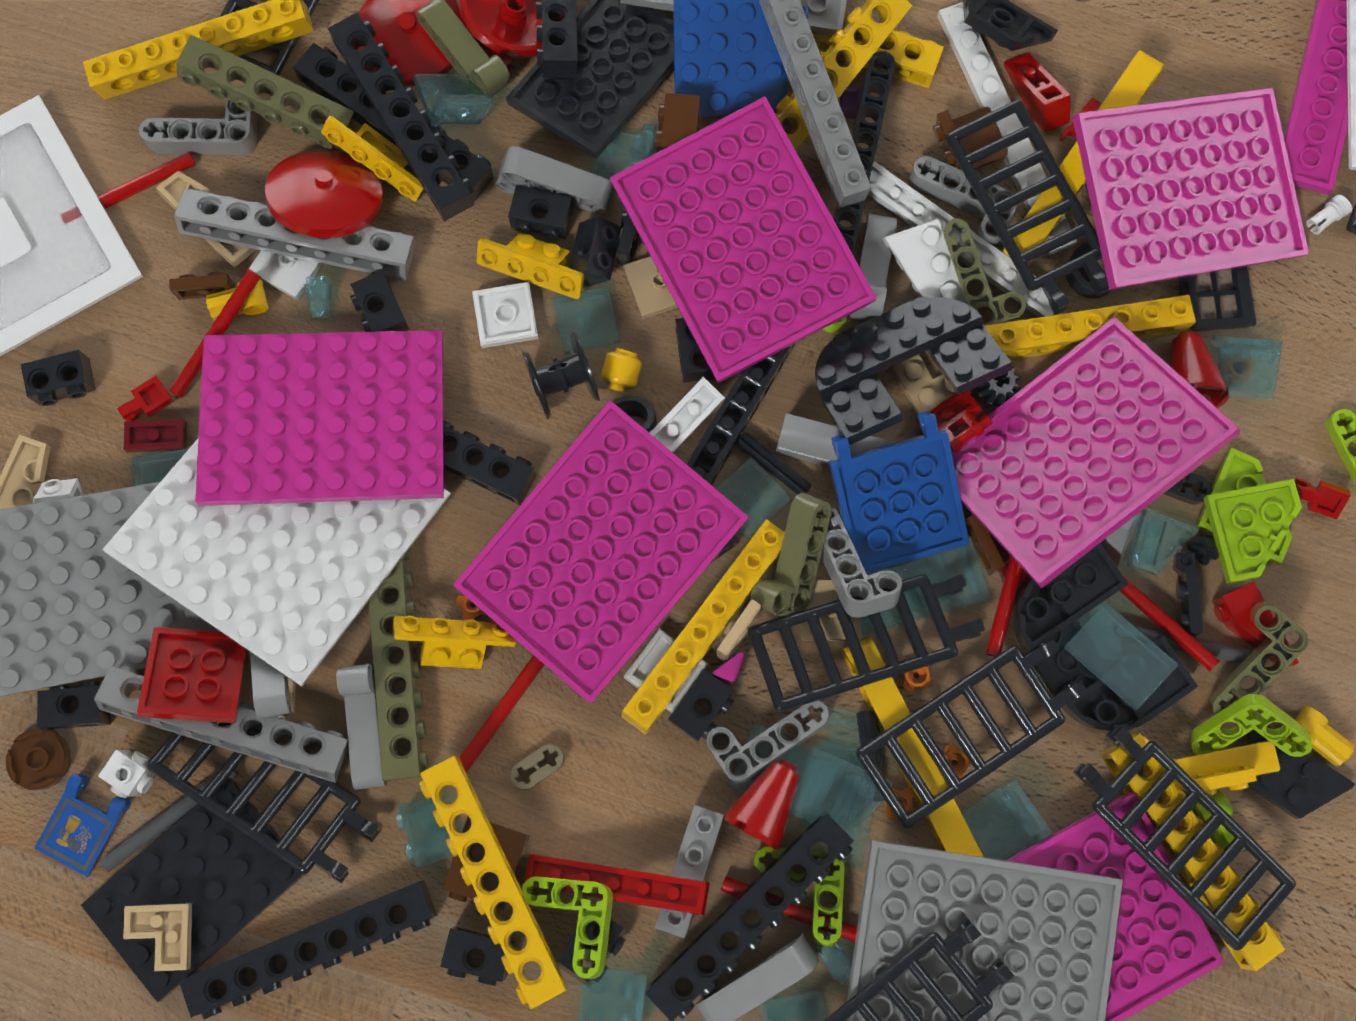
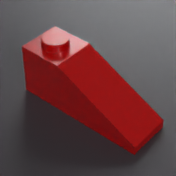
[1004,52,1070,132]
[1212,581,1299,667]

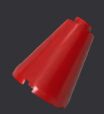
[1170,331,1229,408]
[723,759,800,850]

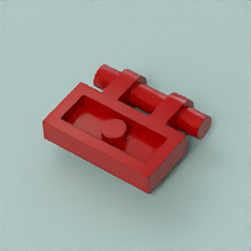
[916,391,993,453]

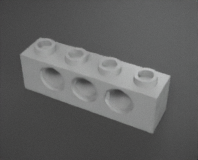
[654,805,724,938]

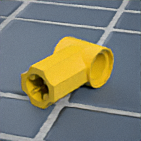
[206,280,269,321]
[1289,706,1355,766]

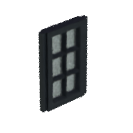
[1178,266,1256,332]

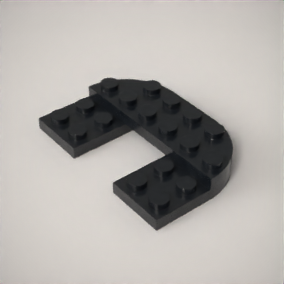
[815,297,1012,445]
[1013,543,1198,731]

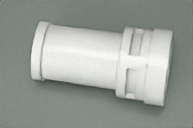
[1306,194,1352,235]

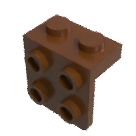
[933,107,1008,170]

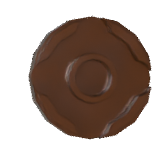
[6,728,71,791]

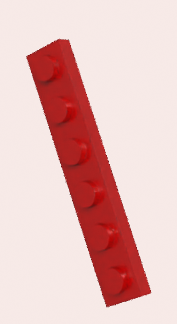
[523,854,710,916]

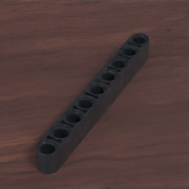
[833,51,895,254]

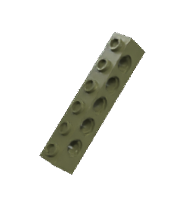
[176,35,354,151]

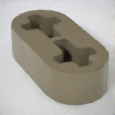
[510,744,564,790]

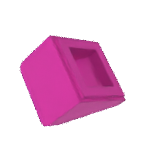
[712,652,745,685]

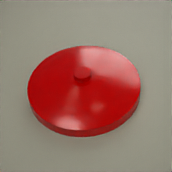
[358,0,466,86]
[458,0,542,57]
[265,150,383,238]

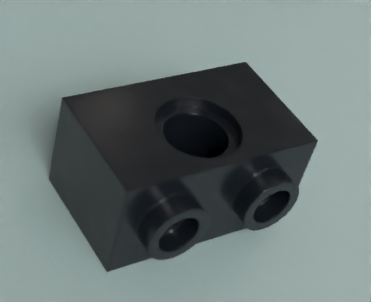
[508,185,573,240]
[569,216,621,286]
[350,270,410,332]
[668,669,734,743]
[37,681,111,730]
[440,926,515,986]

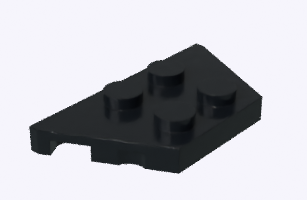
[963,0,1058,51]
[1248,726,1355,819]

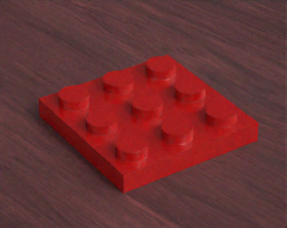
[137,627,248,723]

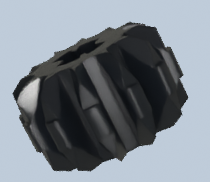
[974,365,1021,407]

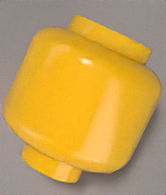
[601,348,642,392]

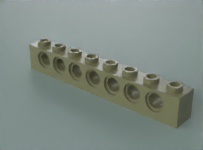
[369,548,429,781]

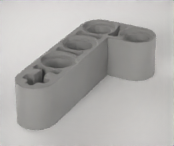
[139,100,259,155]
[495,146,613,214]
[909,156,1017,247]
[849,213,897,321]
[821,506,902,618]
[250,652,290,719]
[336,664,387,790]
[707,701,829,783]
[695,933,820,1021]

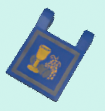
[34,773,131,877]

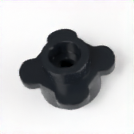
[1187,535,1219,565]

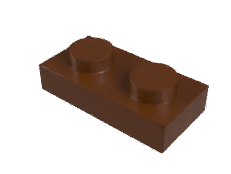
[169,272,236,300]

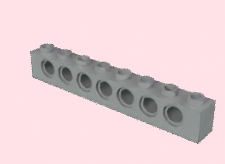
[759,0,871,209]
[174,188,414,281]
[94,666,349,783]

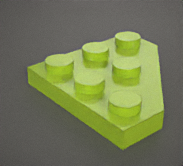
[1195,447,1293,565]
[1203,479,1302,584]

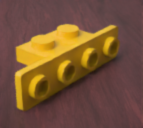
[321,115,424,202]
[476,233,584,300]
[393,616,517,669]
[1173,740,1280,795]

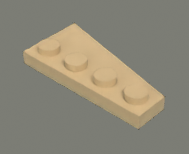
[156,171,268,268]
[0,434,51,509]

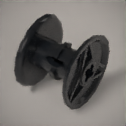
[522,332,600,420]

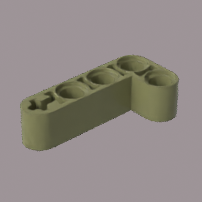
[415,0,509,102]
[943,218,1026,326]
[750,493,832,616]
[1209,601,1309,715]

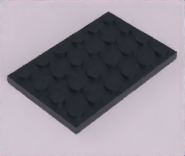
[506,0,674,159]
[81,778,306,1002]

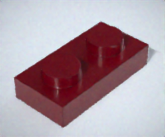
[123,419,187,453]

